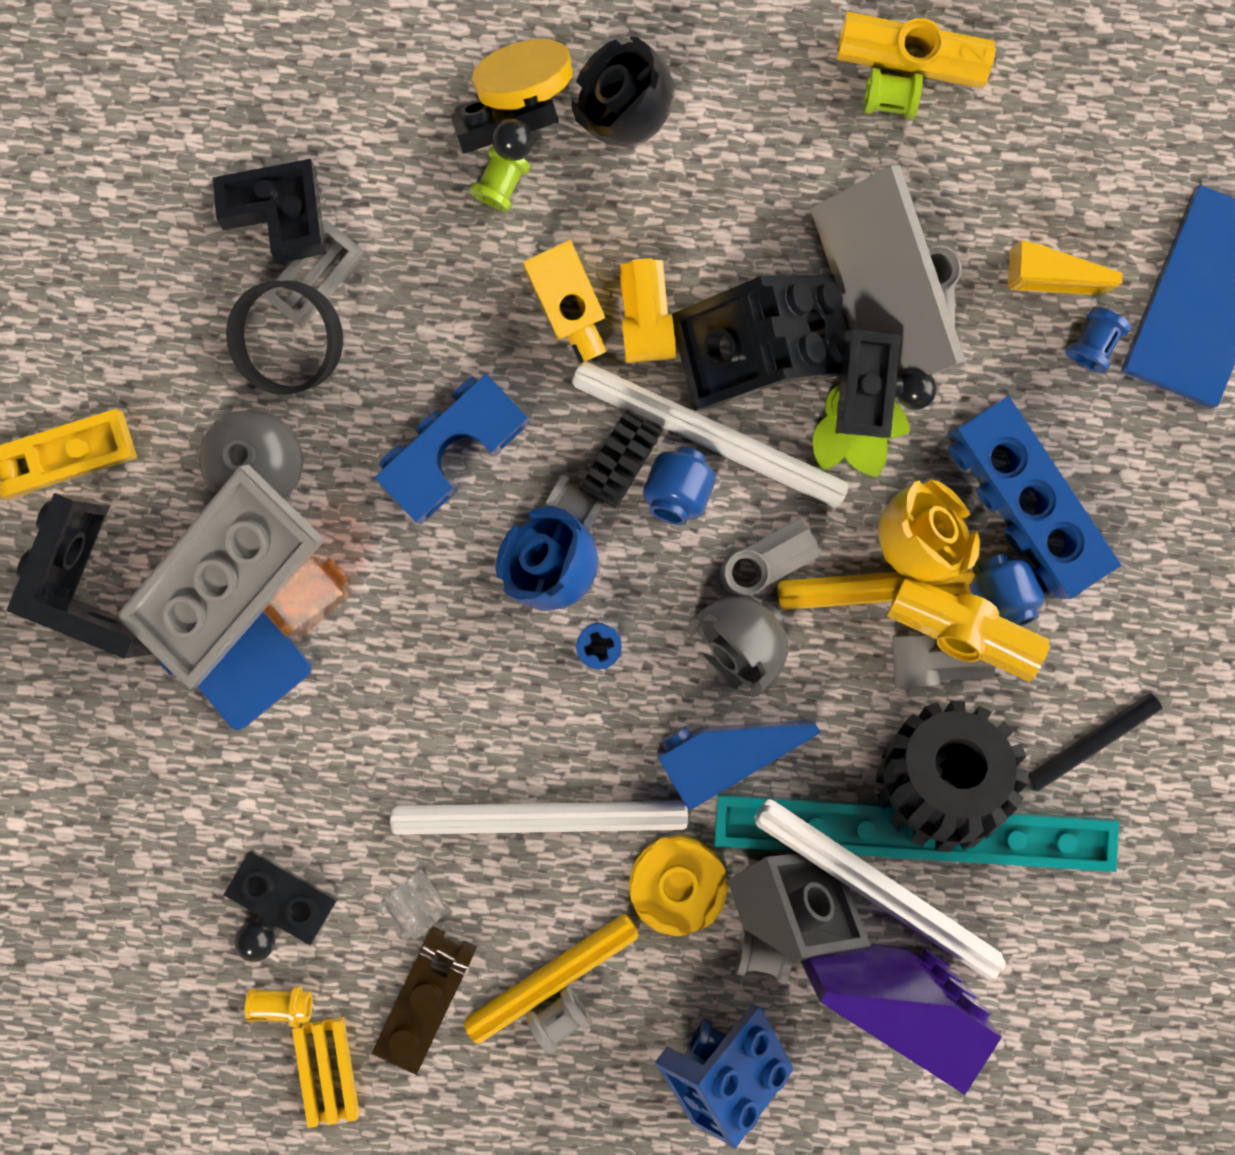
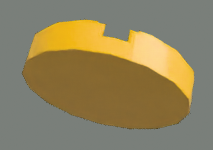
[472,39,573,110]
[628,835,728,937]

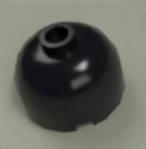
[571,37,674,147]

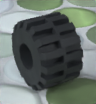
[876,700,1029,852]

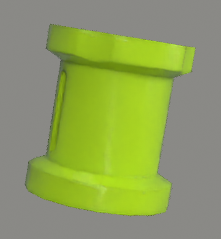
[863,68,923,121]
[469,145,531,213]

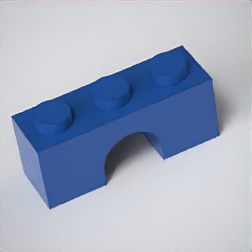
[374,374,530,524]

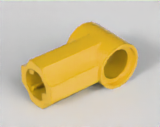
[620,258,676,363]

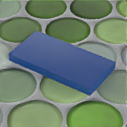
[1120,185,1235,409]

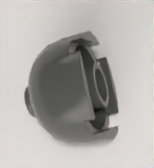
[199,409,304,499]
[688,595,789,697]

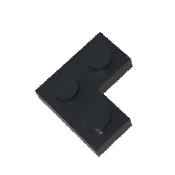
[213,159,326,263]

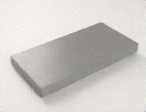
[810,165,966,377]
[115,464,325,690]

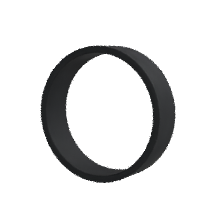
[226,280,343,395]

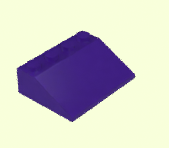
[800,943,1002,1095]

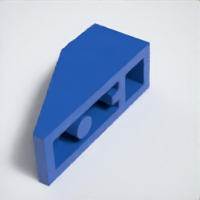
[657,720,821,811]

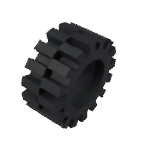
[581,409,663,508]

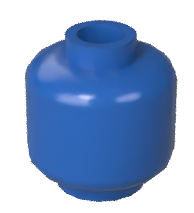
[643,447,715,525]
[969,554,1045,627]

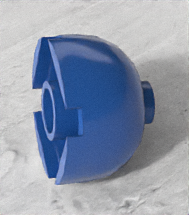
[495,506,599,611]

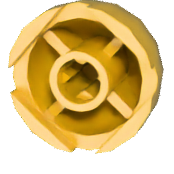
[878,480,980,584]

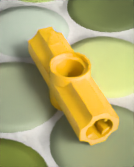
[836,11,996,89]
[887,576,1050,682]

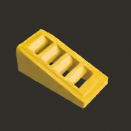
[1007,240,1123,296]

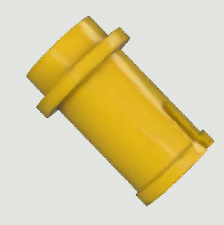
[244,986,313,1028]

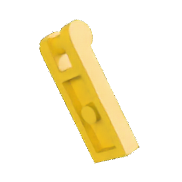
[0,409,138,500]

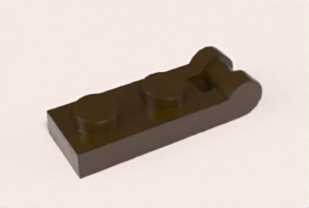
[371,925,477,1075]

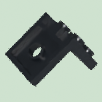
[672,274,848,411]
[6,493,153,659]

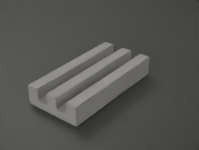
[262,219,366,329]

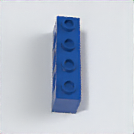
[947,395,1122,599]

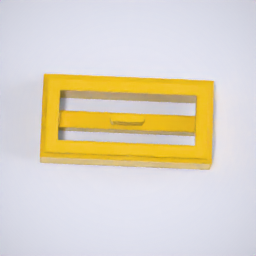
[292,1017,360,1128]

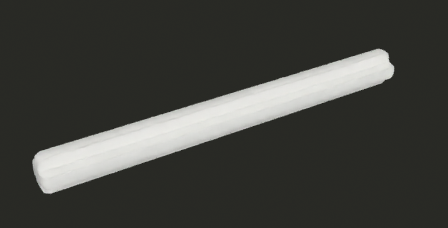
[572,362,849,507]
[754,800,1006,979]
[390,801,688,835]

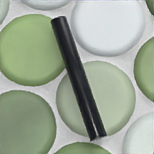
[1028,693,1163,792]

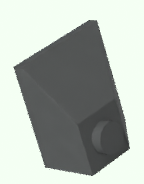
[727,854,871,962]

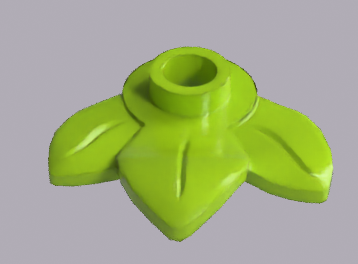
[812,384,910,477]

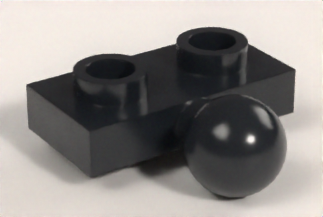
[450,96,559,161]
[835,329,937,438]
[223,850,338,962]

